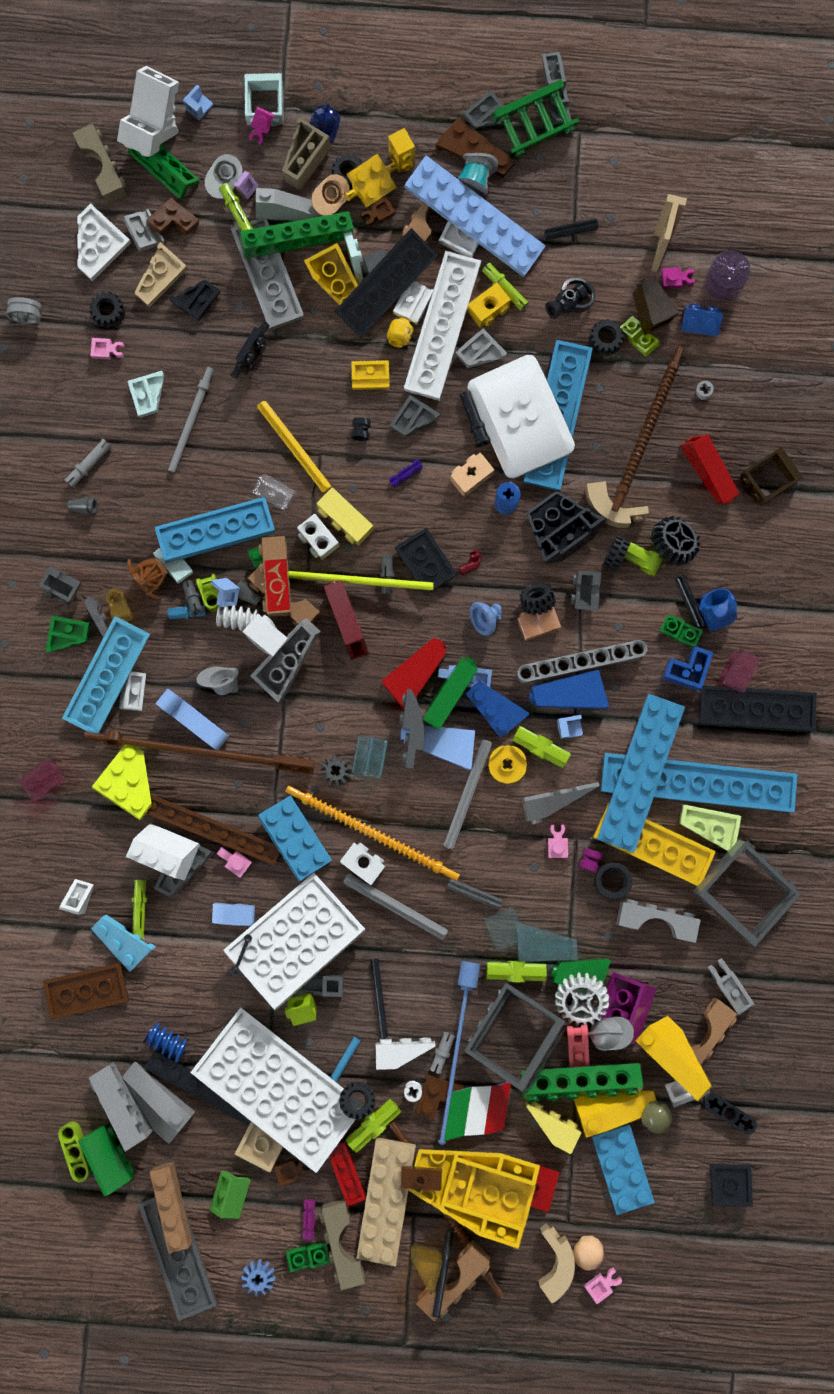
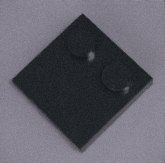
[710,1164,753,1207]

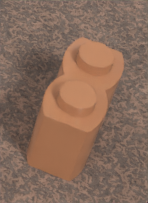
[516,607,561,642]

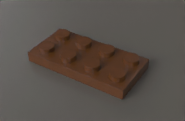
[43,962,129,1020]

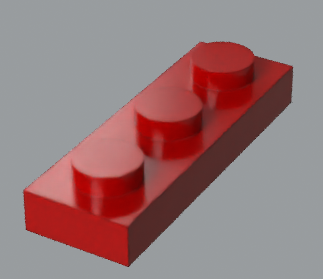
[329,1141,366,1207]

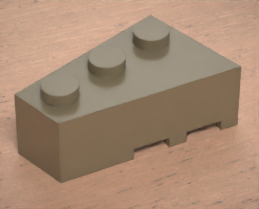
[282,118,331,191]

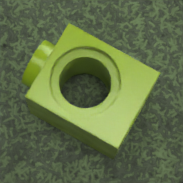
[285,993,317,1026]

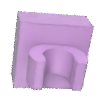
[234,171,259,200]

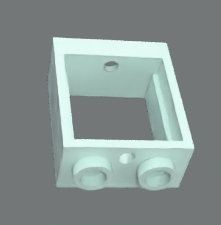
[245,73,284,126]

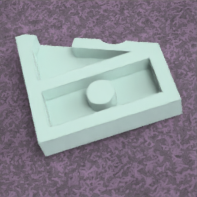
[344,232,363,285]
[128,371,164,418]

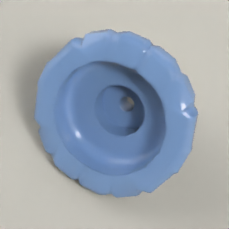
[470,602,502,636]

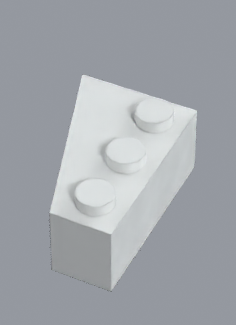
[243,614,288,656]

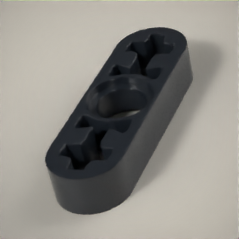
[703,1093,757,1134]

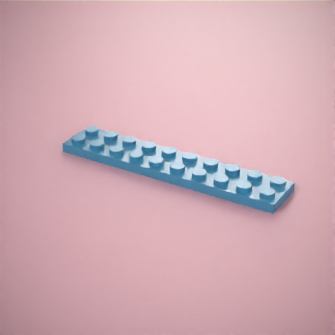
[600,753,797,813]

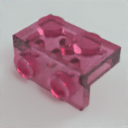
[719,648,761,693]
[18,756,64,802]

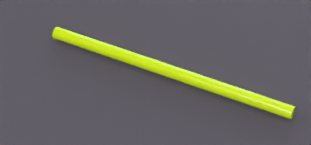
[289,571,434,590]

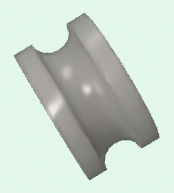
[696,381,714,400]

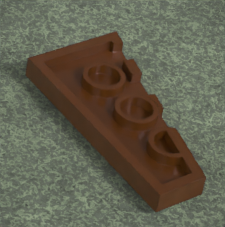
[435,117,515,178]

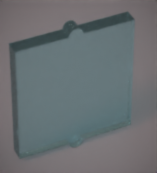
[484,906,526,951]

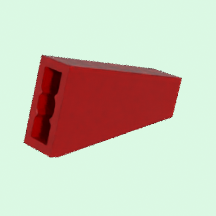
[679,434,740,505]
[381,637,447,711]

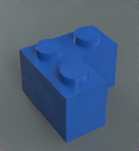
[661,646,713,691]

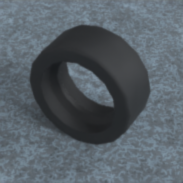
[594,862,632,900]

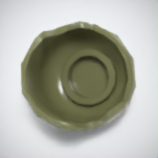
[642,1101,673,1134]

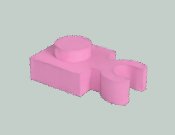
[90,338,125,360]
[548,825,568,858]
[584,1267,622,1304]

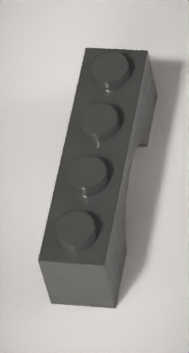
[295,974,344,997]

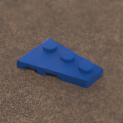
[464,681,530,738]

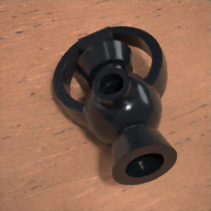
[545,278,596,319]

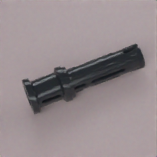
[459,390,491,448]

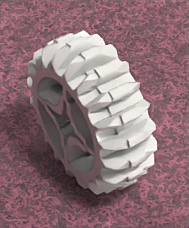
[555,973,609,1026]

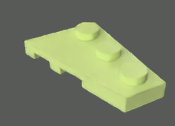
[679,805,741,851]

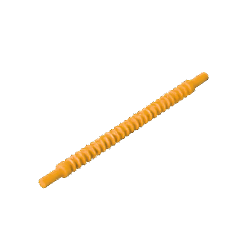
[285,785,460,881]

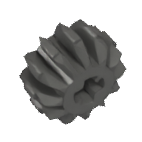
[320,755,353,788]

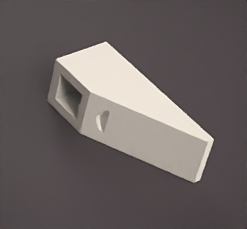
[376,1038,435,1069]

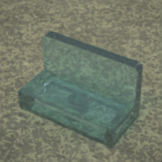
[352,736,388,779]

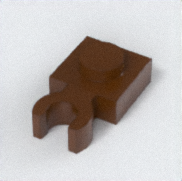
[361,197,396,227]
[274,1159,311,1187]

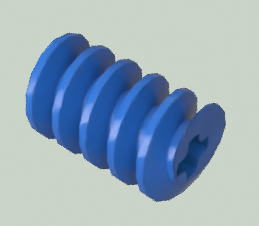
[494,482,521,515]
[143,1022,187,1063]

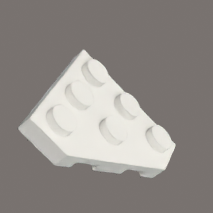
[78,204,131,281]

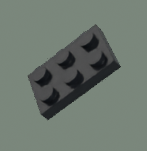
[395,527,457,596]

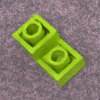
[620,316,660,356]

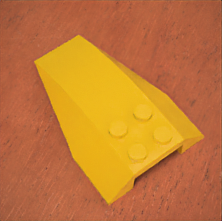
[408,1149,540,1249]

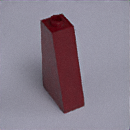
[324,580,369,660]

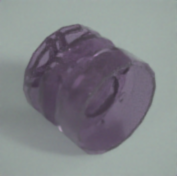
[705,251,751,301]

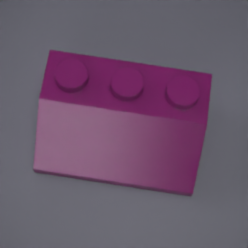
[596,972,657,1045]

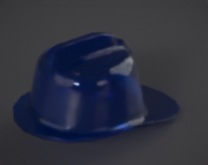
[309,103,341,143]

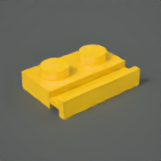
[351,361,390,390]

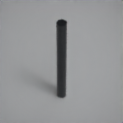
[371,958,388,1038]
[432,1231,454,1318]

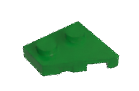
[45,616,91,652]

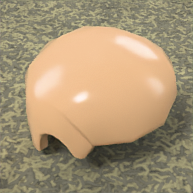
[573,1236,604,1271]

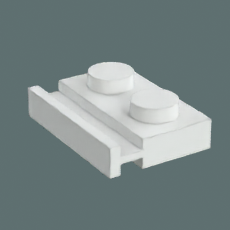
[393,281,434,325]

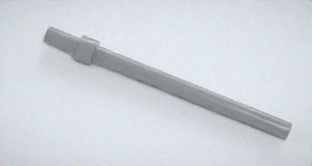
[168,367,214,473]

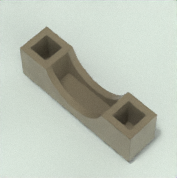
[73,124,127,204]
[319,1198,365,1290]

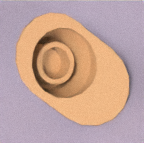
[311,174,350,216]

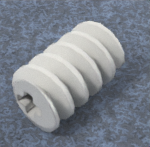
[216,605,258,631]

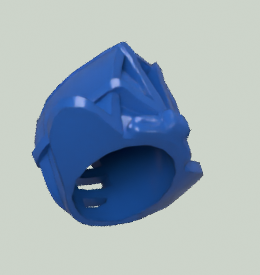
[699,589,738,631]

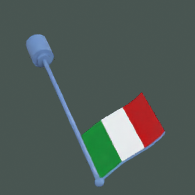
[438,961,511,1145]

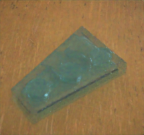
[517,922,578,962]

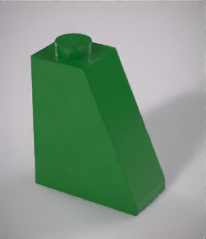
[550,958,611,998]

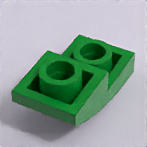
[660,614,703,648]
[285,1242,330,1273]

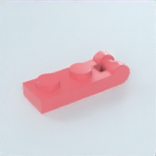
[567,1025,589,1068]

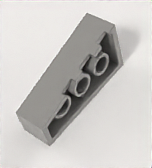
[251,618,321,702]

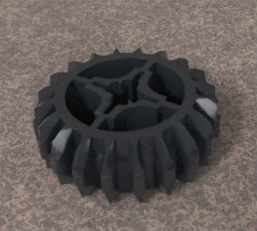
[650,515,701,566]

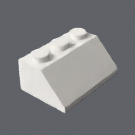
[126,823,200,880]

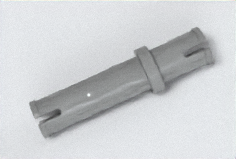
[64,439,111,488]

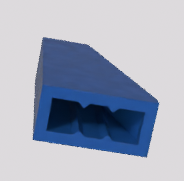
[528,670,609,710]

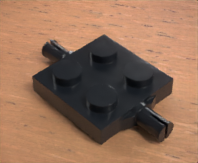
[230,321,270,379]

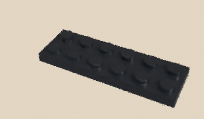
[334,228,438,338]
[699,685,817,732]

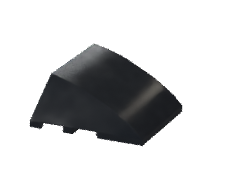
[526,490,606,564]

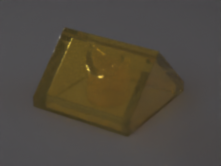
[411,1244,442,1295]

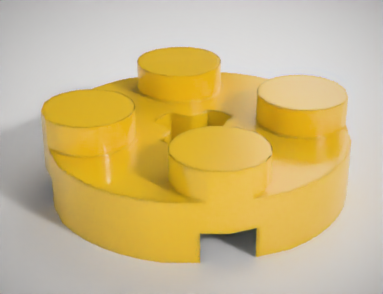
[488,745,527,784]

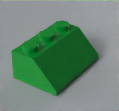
[78,1122,135,1197]

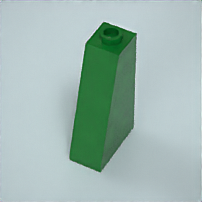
[423,656,478,730]

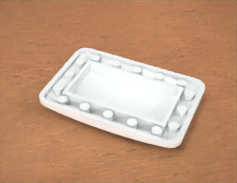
[467,355,575,479]

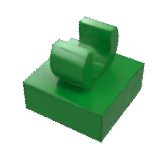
[247,546,263,569]

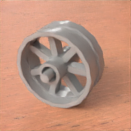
[6,297,42,324]

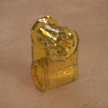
[106,589,135,623]

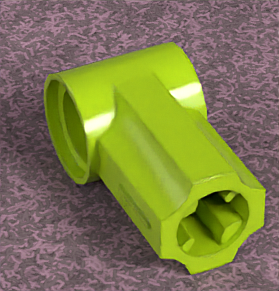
[624,542,664,576]

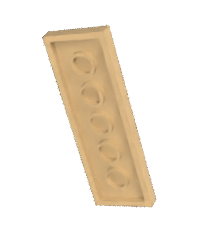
[356,1137,416,1266]

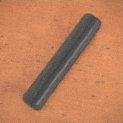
[447,879,503,909]

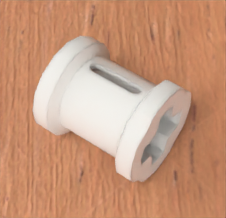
[404,1081,422,1102]

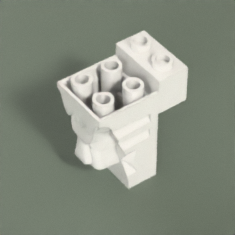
[117,66,179,157]

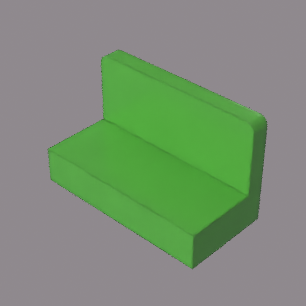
[210,1171,251,1219]

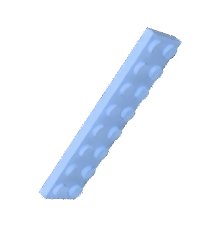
[404,156,545,277]

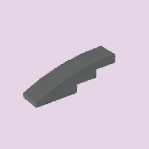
[542,52,571,129]

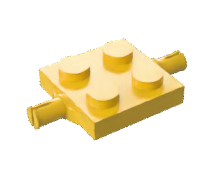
[345,154,398,207]

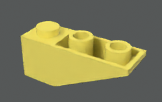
[525,1101,582,1154]

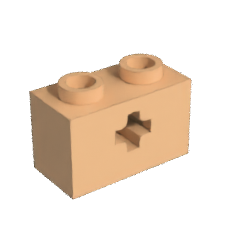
[450,453,494,498]

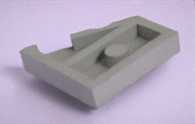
[455,328,507,368]

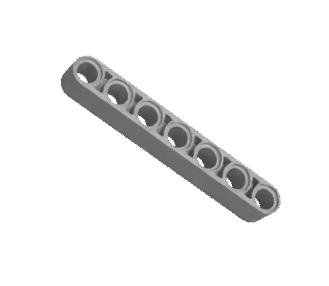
[516,640,647,684]

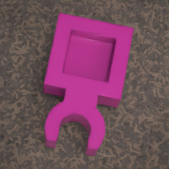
[249,107,274,144]
[661,267,695,289]

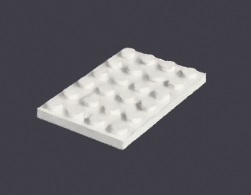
[223,873,365,1010]

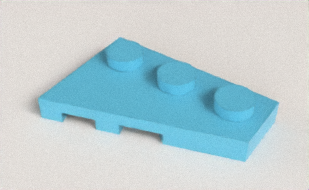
[91,915,156,972]

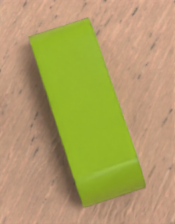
[58,1121,92,1182]

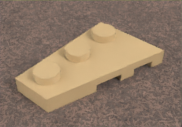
[135,242,188,308]

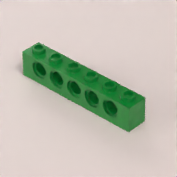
[240,211,354,259]
[520,1063,643,1102]

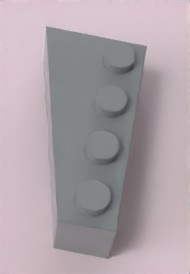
[89,1062,153,1151]

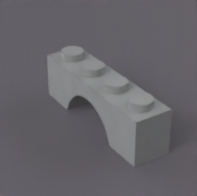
[616,899,700,943]

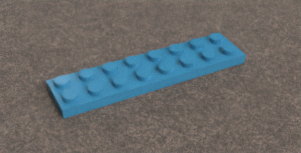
[523,340,593,492]
[597,694,685,853]

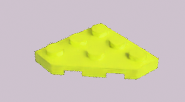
[92,745,152,820]

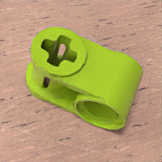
[196,574,222,613]

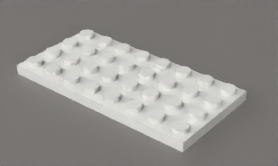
[191,1008,364,1173]

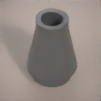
[67,497,98,516]
[237,580,261,606]

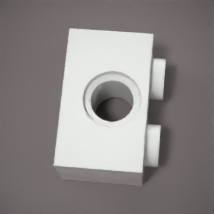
[340,842,385,885]

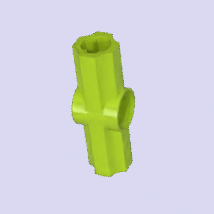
[512,726,571,768]
[486,961,547,982]
[345,1098,401,1153]

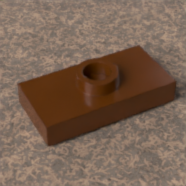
[401,1166,442,1191]

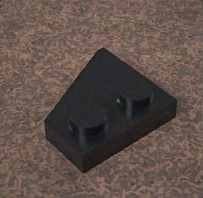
[169,280,221,321]

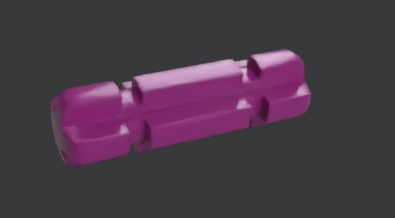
[302,1199,315,1241]

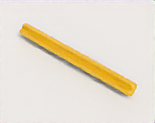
[257,401,331,492]

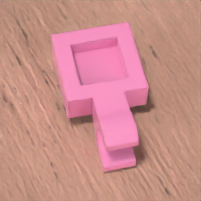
[217,847,252,878]

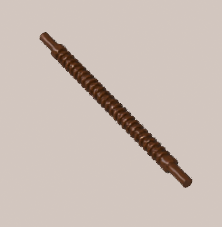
[611,346,684,512]
[388,1120,504,1298]

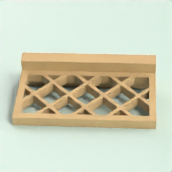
[651,194,687,272]

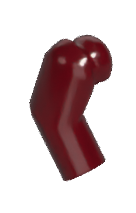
[459,550,482,575]

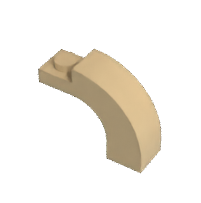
[585,481,649,528]
[539,1223,575,1304]

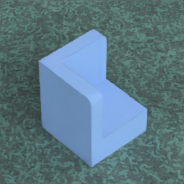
[183,85,213,121]
[211,578,240,607]
[557,715,583,739]

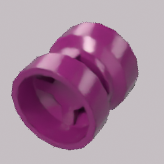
[578,848,603,872]

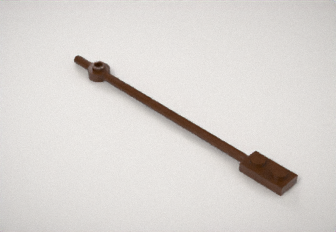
[84,730,315,774]

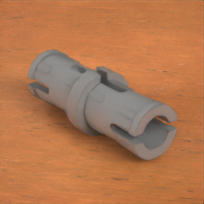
[430,1032,456,1074]

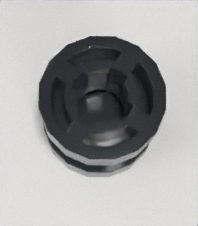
[351,417,371,441]

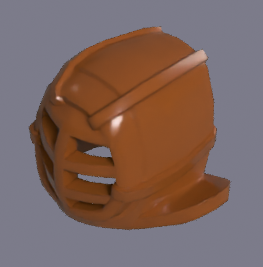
[127,558,168,600]

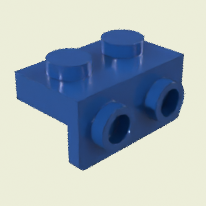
[681,303,723,336]

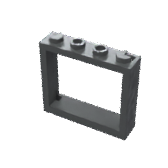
[693,840,801,947]
[465,983,569,1093]

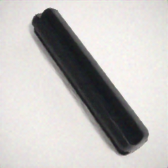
[544,219,599,240]
[675,575,706,628]

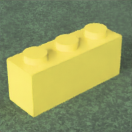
[316,488,374,546]

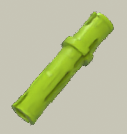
[219,183,253,231]
[482,263,529,311]
[132,880,147,939]

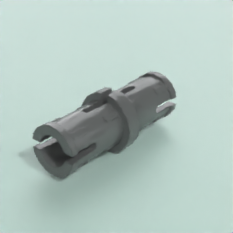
[380,555,395,595]
[182,580,203,617]

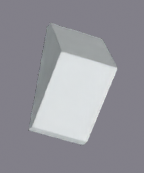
[60,879,94,915]

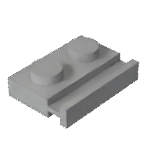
[123,209,164,252]

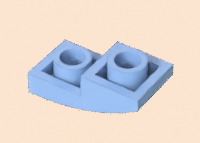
[212,903,255,926]

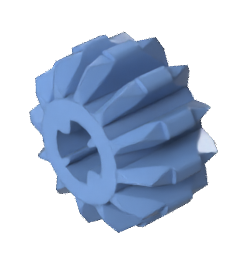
[241,1259,276,1297]

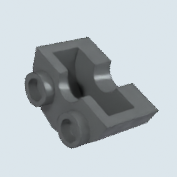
[39,566,82,606]
[571,571,601,610]

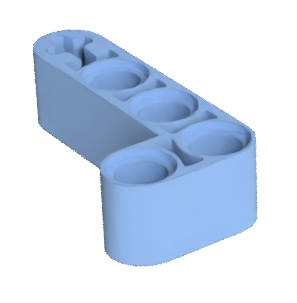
[155,688,229,750]

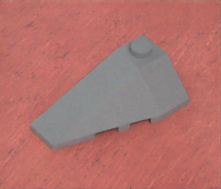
[256,188,323,221]
[521,782,599,824]
[122,1061,195,1144]

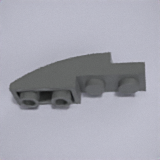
[399,689,424,770]

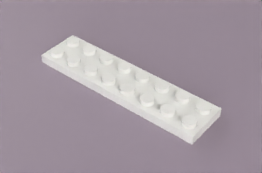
[404,251,481,401]

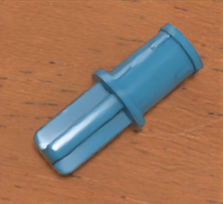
[167,604,206,620]

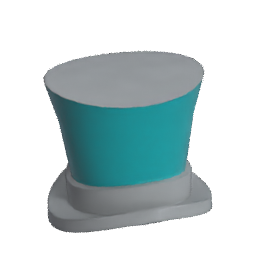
[457,153,498,196]

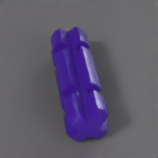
[389,460,423,488]

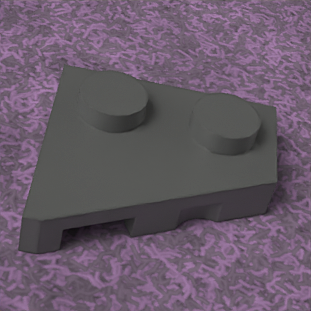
[463,90,514,130]
[389,395,440,437]

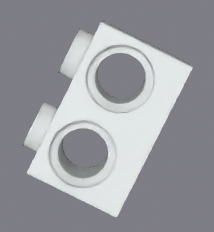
[297,514,340,560]

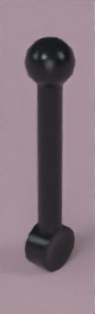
[231,934,252,974]

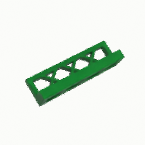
[128,144,200,199]

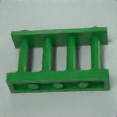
[492,79,579,158]

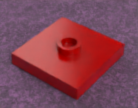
[530,1166,559,1212]

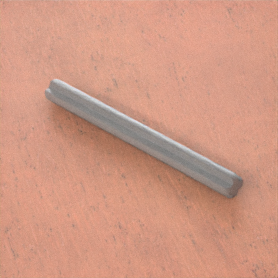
[444,740,492,850]
[343,874,448,940]

